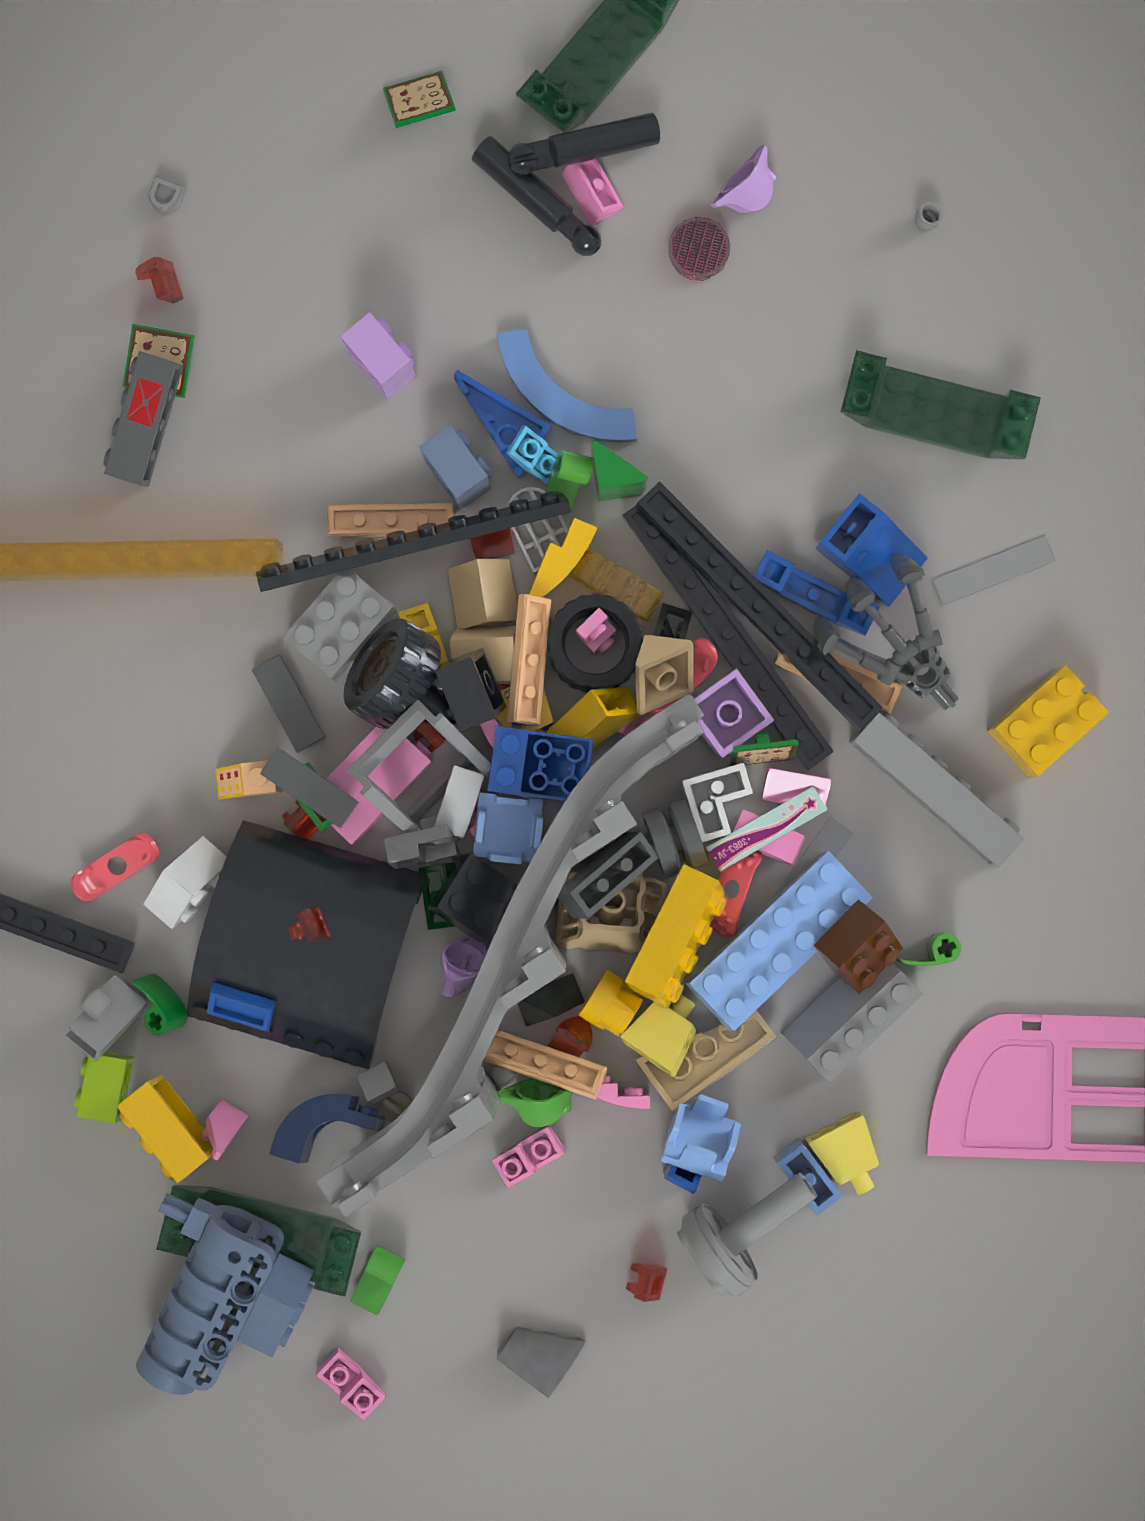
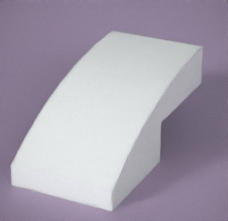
[433,765,484,839]

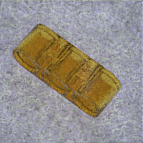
[570,548,664,622]

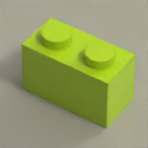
[74,1052,134,1124]

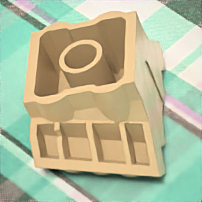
[555,872,667,954]

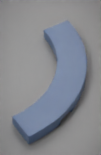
[496,329,637,443]

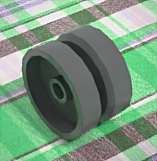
[642,798,708,879]

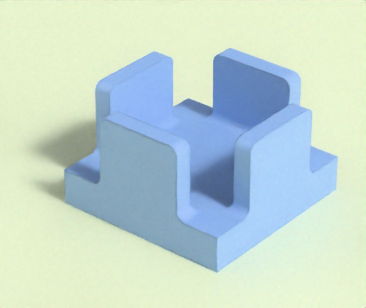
[472,792,543,864]
[661,1094,741,1182]

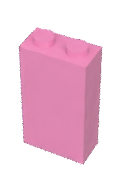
[322,727,433,845]

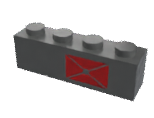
[103,351,184,486]

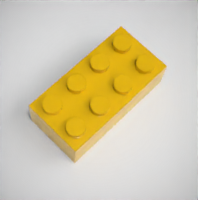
[625,864,727,1008]

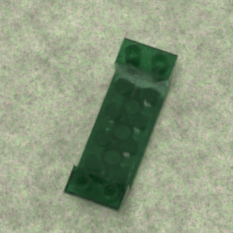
[516,0,679,133]
[840,350,1041,459]
[156,1185,362,1297]

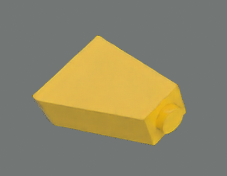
[546,687,640,748]

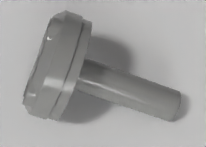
[677,1172,817,1296]

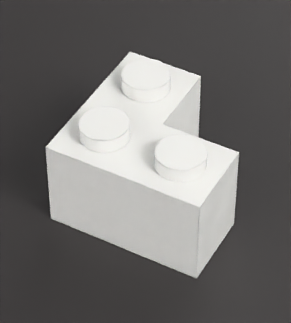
[680,763,753,842]
[143,836,227,929]

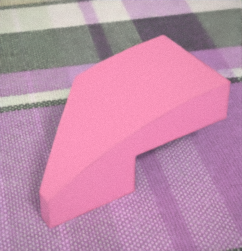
[201,1099,249,1161]

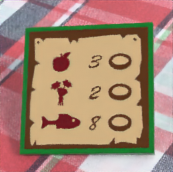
[383,70,456,128]
[123,324,195,398]
[730,733,799,766]

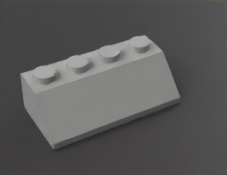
[781,963,923,1083]

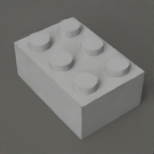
[283,570,397,682]

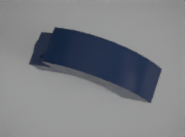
[269,1094,386,1164]

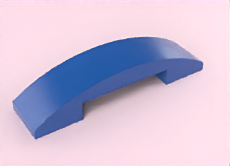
[754,550,880,636]

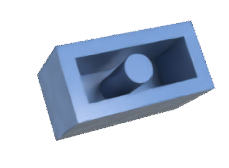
[773,1138,843,1215]

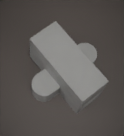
[65,975,148,1062]

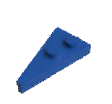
[454,370,551,479]

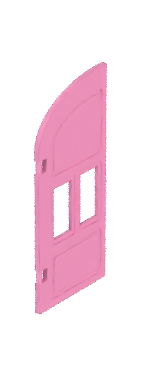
[926,1013,1145,1162]

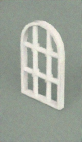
[507,487,568,574]

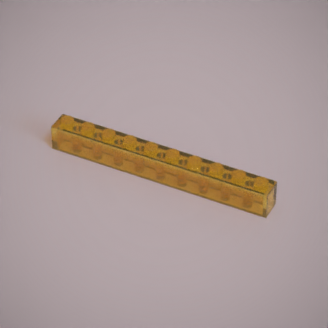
[0,538,283,581]

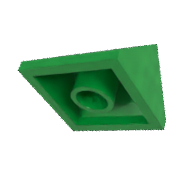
[591,440,648,502]

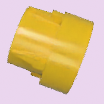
[578,969,643,1036]

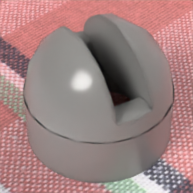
[915,202,943,231]
[492,1066,519,1089]

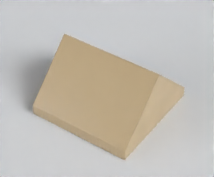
[448,559,518,629]
[449,625,516,684]
[635,635,693,716]

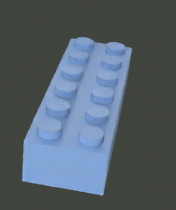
[685,851,873,1031]

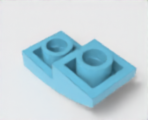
[506,425,558,485]

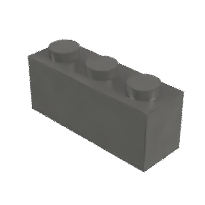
[558,832,659,919]

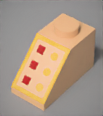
[215,760,282,800]

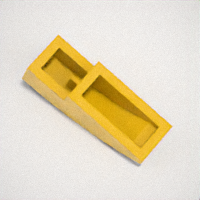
[528,518,597,597]

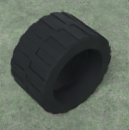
[547,593,643,693]

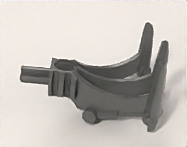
[813,554,959,710]

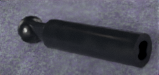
[507,113,660,175]
[472,136,602,256]

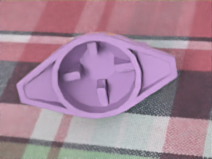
[710,145,776,213]
[440,935,487,997]

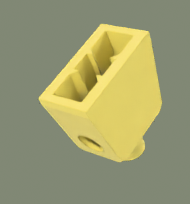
[621,995,696,1078]
[805,1111,879,1195]

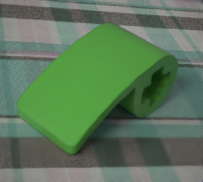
[545,450,593,510]
[896,932,961,966]
[350,1245,406,1315]

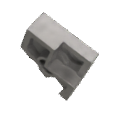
[384,824,461,869]
[496,1326,585,1398]

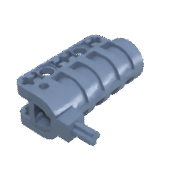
[136,1193,284,1395]

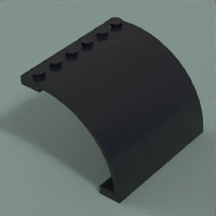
[187,820,426,1069]

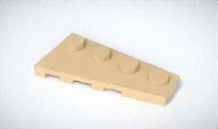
[635,1010,776,1113]

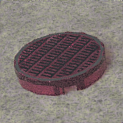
[668,217,730,281]

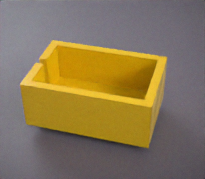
[987,665,1109,778]
[117,1074,213,1184]

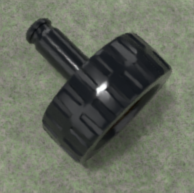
[343,619,452,729]

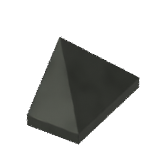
[653,603,692,639]
[517,973,585,1027]

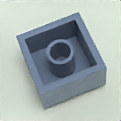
[419,425,491,510]
[237,1253,314,1357]

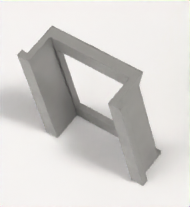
[348,700,491,833]

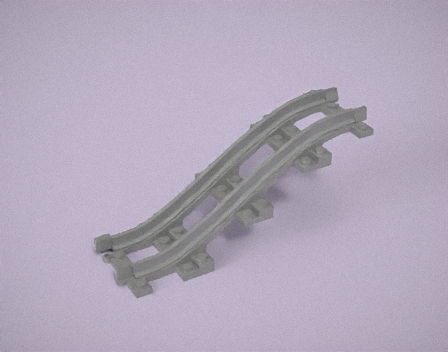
[318,694,705,1217]

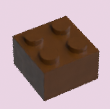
[813,899,903,994]

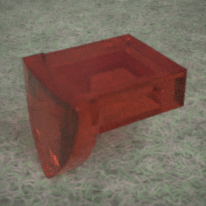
[135,257,184,304]
[470,528,515,559]
[547,1016,593,1057]

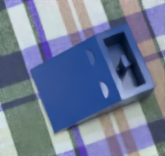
[815,493,928,607]
[488,726,593,801]

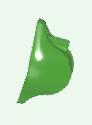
[497,1078,574,1127]

